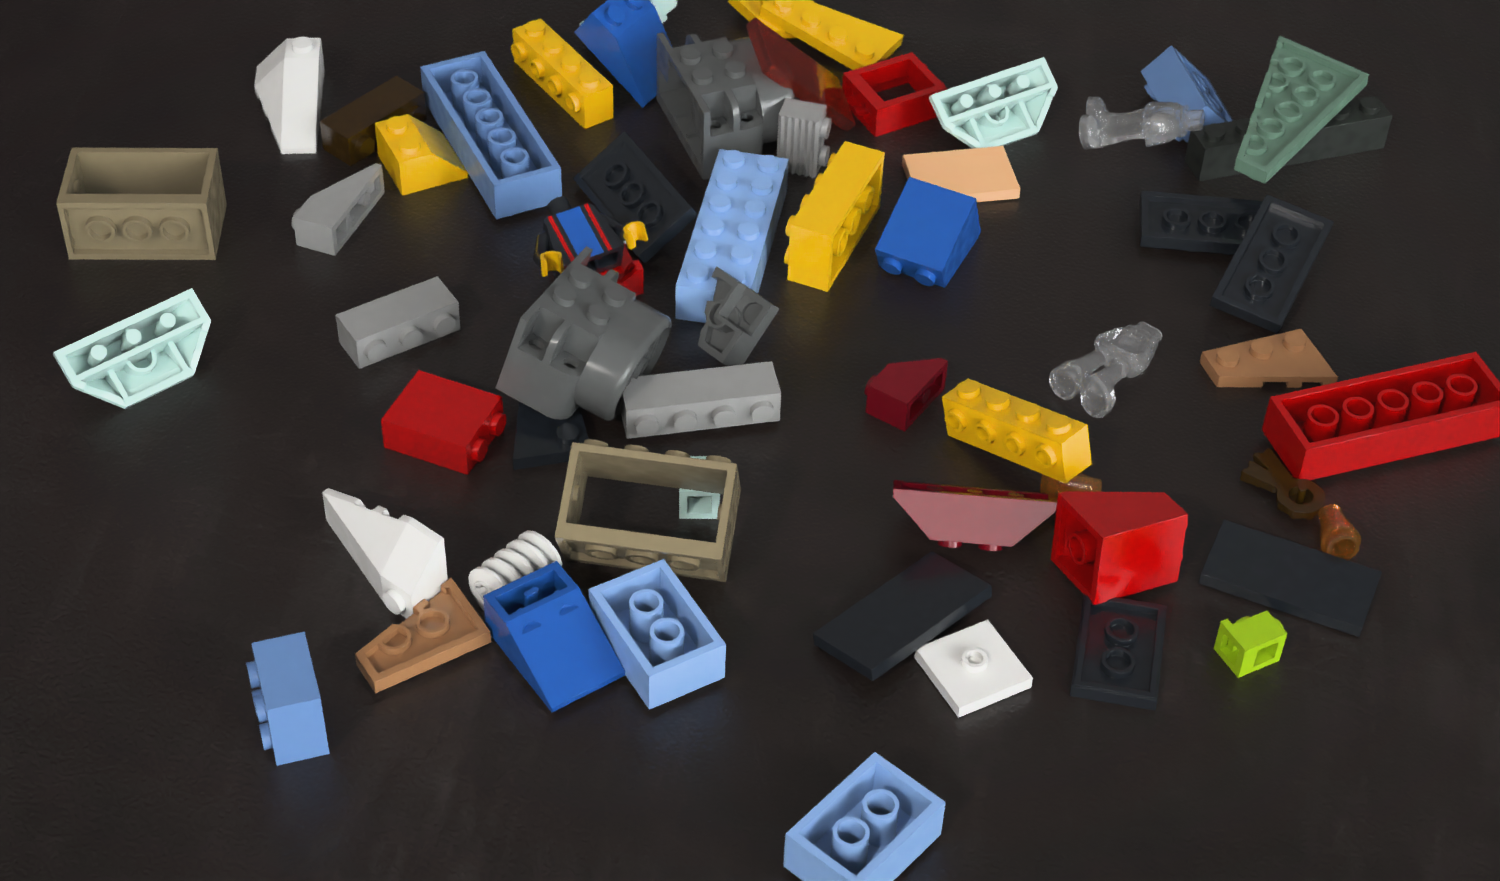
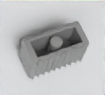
[777,98,831,178]

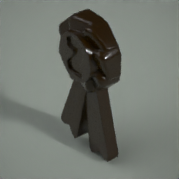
[1240,448,1325,520]

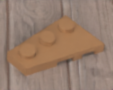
[1200,329,1338,388]
[355,577,491,693]

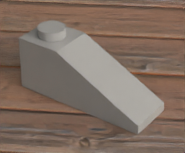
[292,163,385,256]

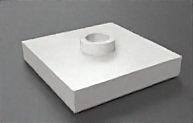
[914,620,1033,718]

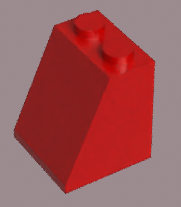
[1051,491,1188,605]

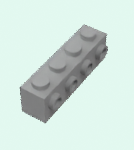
[619,361,781,439]

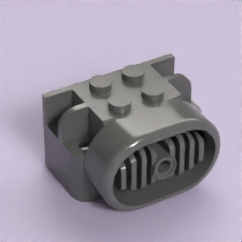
[657,33,795,180]
[496,246,672,421]

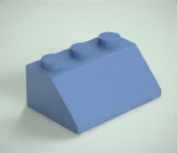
[1141,45,1233,143]

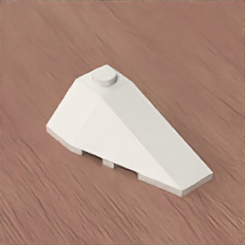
[254,36,325,154]
[322,488,448,618]

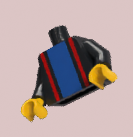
[533,196,649,279]

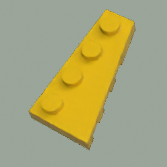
[759,0,904,70]

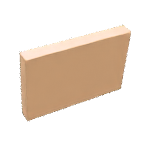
[902,146,1020,202]

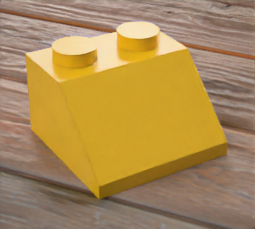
[375,114,468,196]

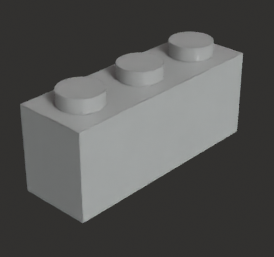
[336,276,461,369]

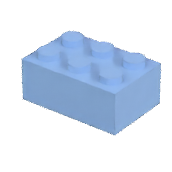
[588,559,726,710]
[783,752,946,881]

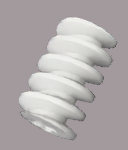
[468,530,563,611]

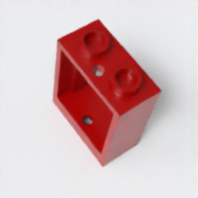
[841,52,947,137]

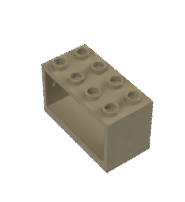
[56,147,227,260]
[554,439,741,582]

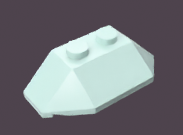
[929,57,1058,149]
[53,288,211,409]

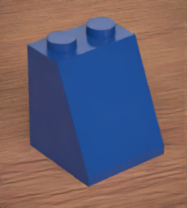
[875,177,981,288]

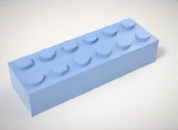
[675,149,789,323]

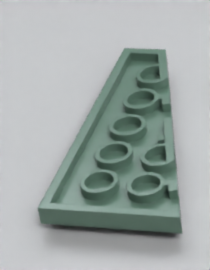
[1234,35,1369,184]

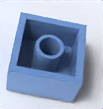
[246,632,330,766]

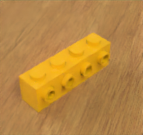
[511,18,614,129]
[942,379,1092,484]

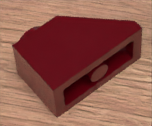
[864,358,948,432]

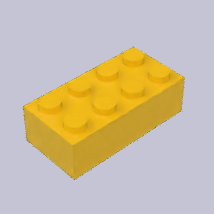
[784,141,885,292]

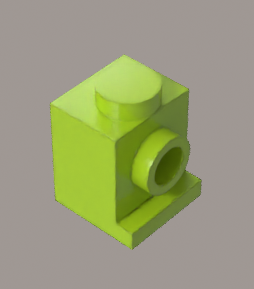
[1214,610,1287,678]

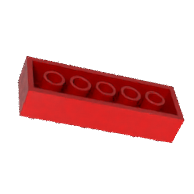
[1262,352,1500,480]

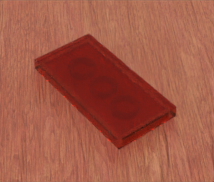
[746,17,856,131]

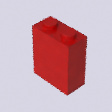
[381,370,507,475]

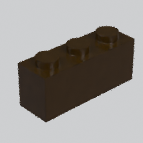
[320,76,427,166]

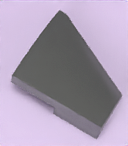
[698,267,779,366]

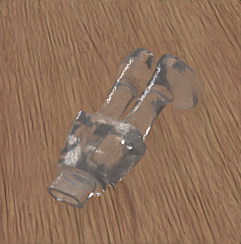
[1079,96,1205,149]
[1049,321,1163,418]

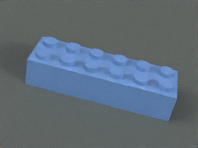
[420,51,562,219]

